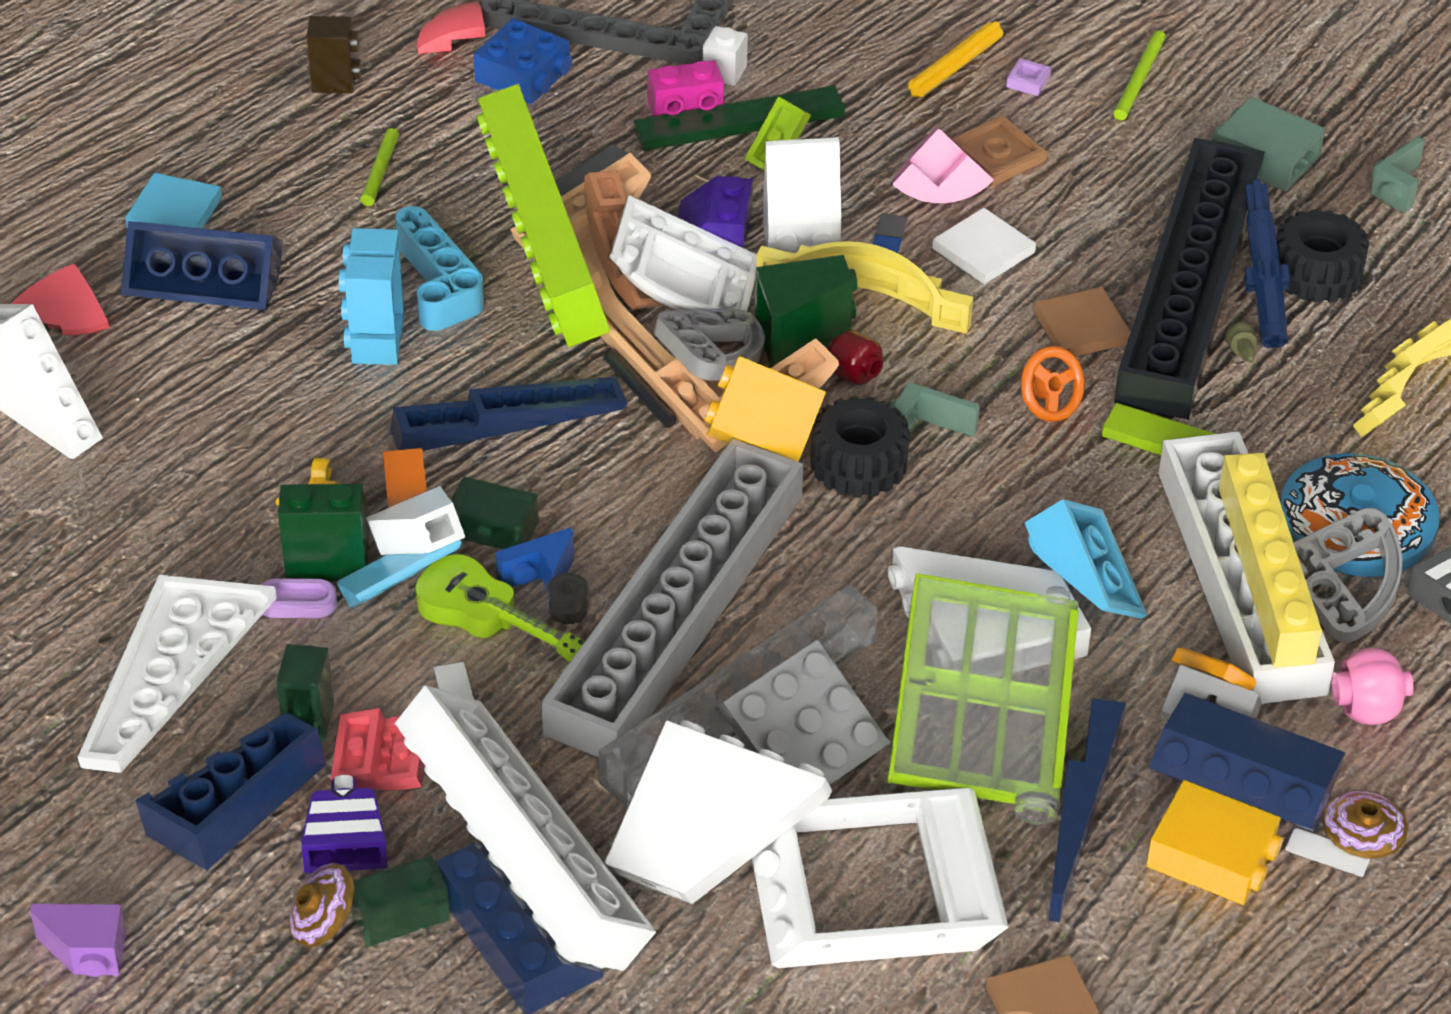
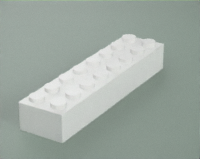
[1159,432,1335,704]
[395,685,656,971]

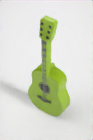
[415,554,585,663]

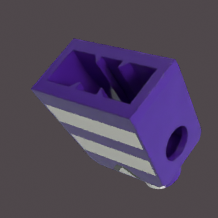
[301,775,388,873]

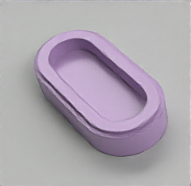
[260,579,337,618]

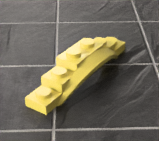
[756,241,973,334]
[1353,319,1451,437]

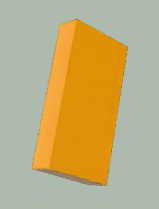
[1171,647,1257,691]

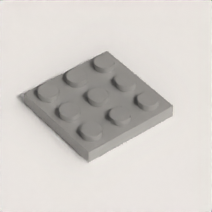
[718,640,890,785]

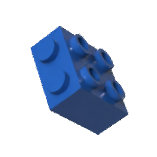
[473,18,572,104]

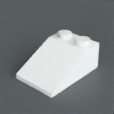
[763,137,841,253]

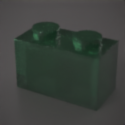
[451,476,539,550]
[276,644,334,741]
[351,855,450,948]

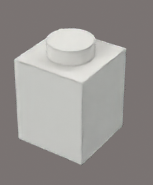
[703,26,748,86]

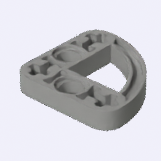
[654,308,765,381]
[1293,508,1402,643]

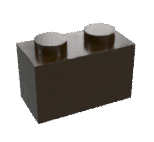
[306,16,362,93]

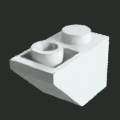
[366,486,465,555]

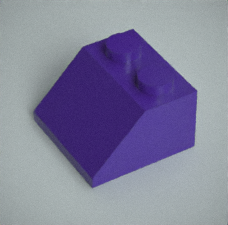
[677,176,753,249]

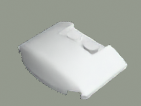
[610,195,757,312]

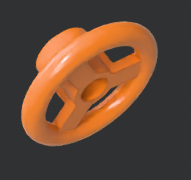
[1021,346,1085,422]

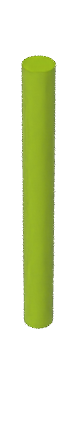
[1113,30,1166,121]

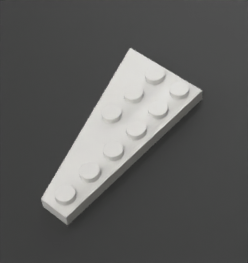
[78,575,277,773]

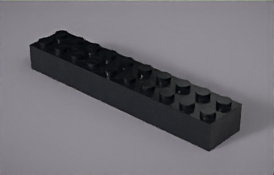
[1114,138,1265,420]

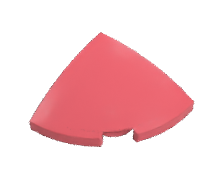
[417,1,485,54]
[11,263,109,335]

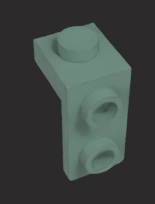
[1370,136,1425,214]
[890,382,980,436]

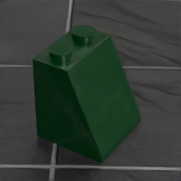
[755,255,858,368]
[278,484,370,581]

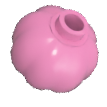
[1332,648,1413,725]

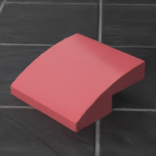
[330,708,425,790]

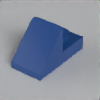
[496,528,574,598]

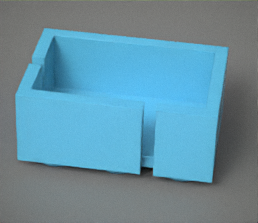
[339,228,404,365]

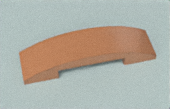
[584,171,663,309]

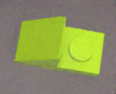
[744,97,811,171]

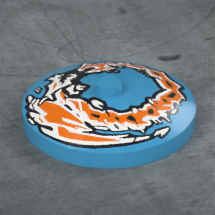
[1280,453,1439,577]

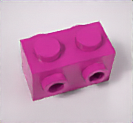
[648,60,724,116]

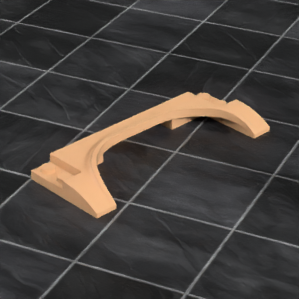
[511,153,839,453]

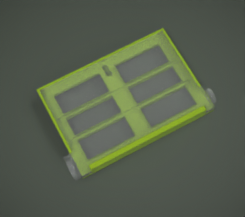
[887,573,1079,825]

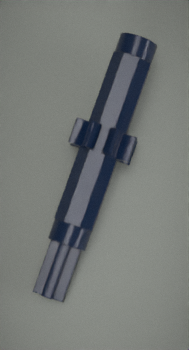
[1244,180,1290,349]

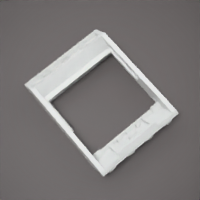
[752,788,1009,968]

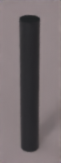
[604,349,677,428]

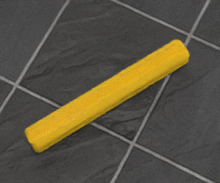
[907,21,1003,98]

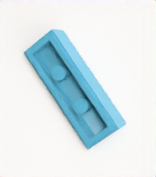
[337,540,461,608]

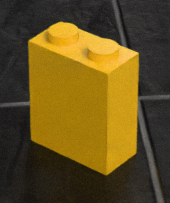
[704,356,826,462]
[1146,780,1283,905]

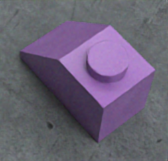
[30,904,126,977]

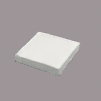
[932,208,1036,284]

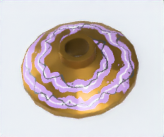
[1322,790,1409,859]
[289,863,355,948]

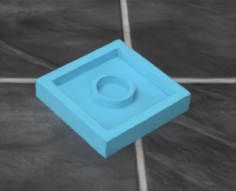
[125,173,222,229]

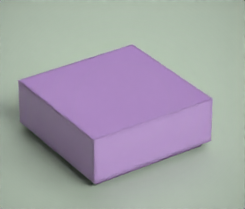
[1006,58,1051,96]

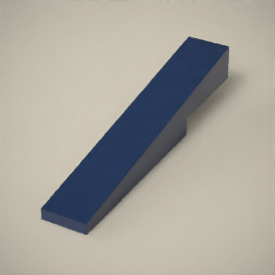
[391,377,627,451]
[1048,698,1126,922]

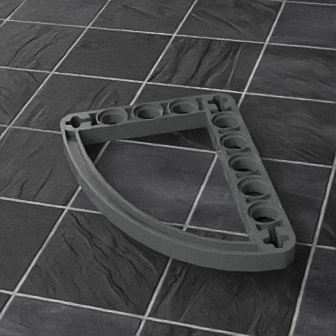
[482,0,734,65]

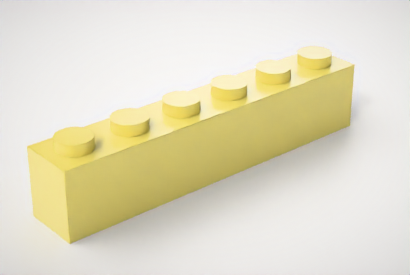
[1219,453,1322,667]

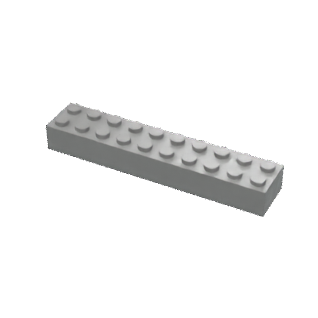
[542,438,803,765]

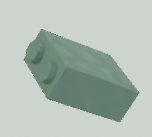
[1211,97,1325,192]

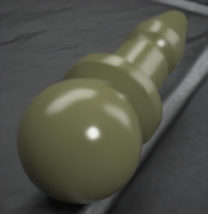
[1225,321,1257,363]

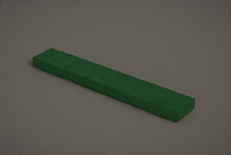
[634,86,845,151]

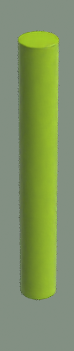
[360,128,399,206]

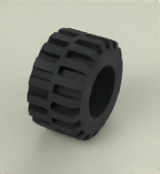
[1276,209,1369,303]
[811,396,910,498]

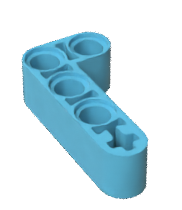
[395,206,484,331]

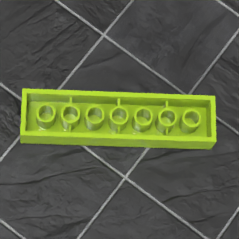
[476,84,611,347]

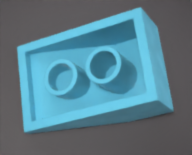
[1024,499,1147,619]

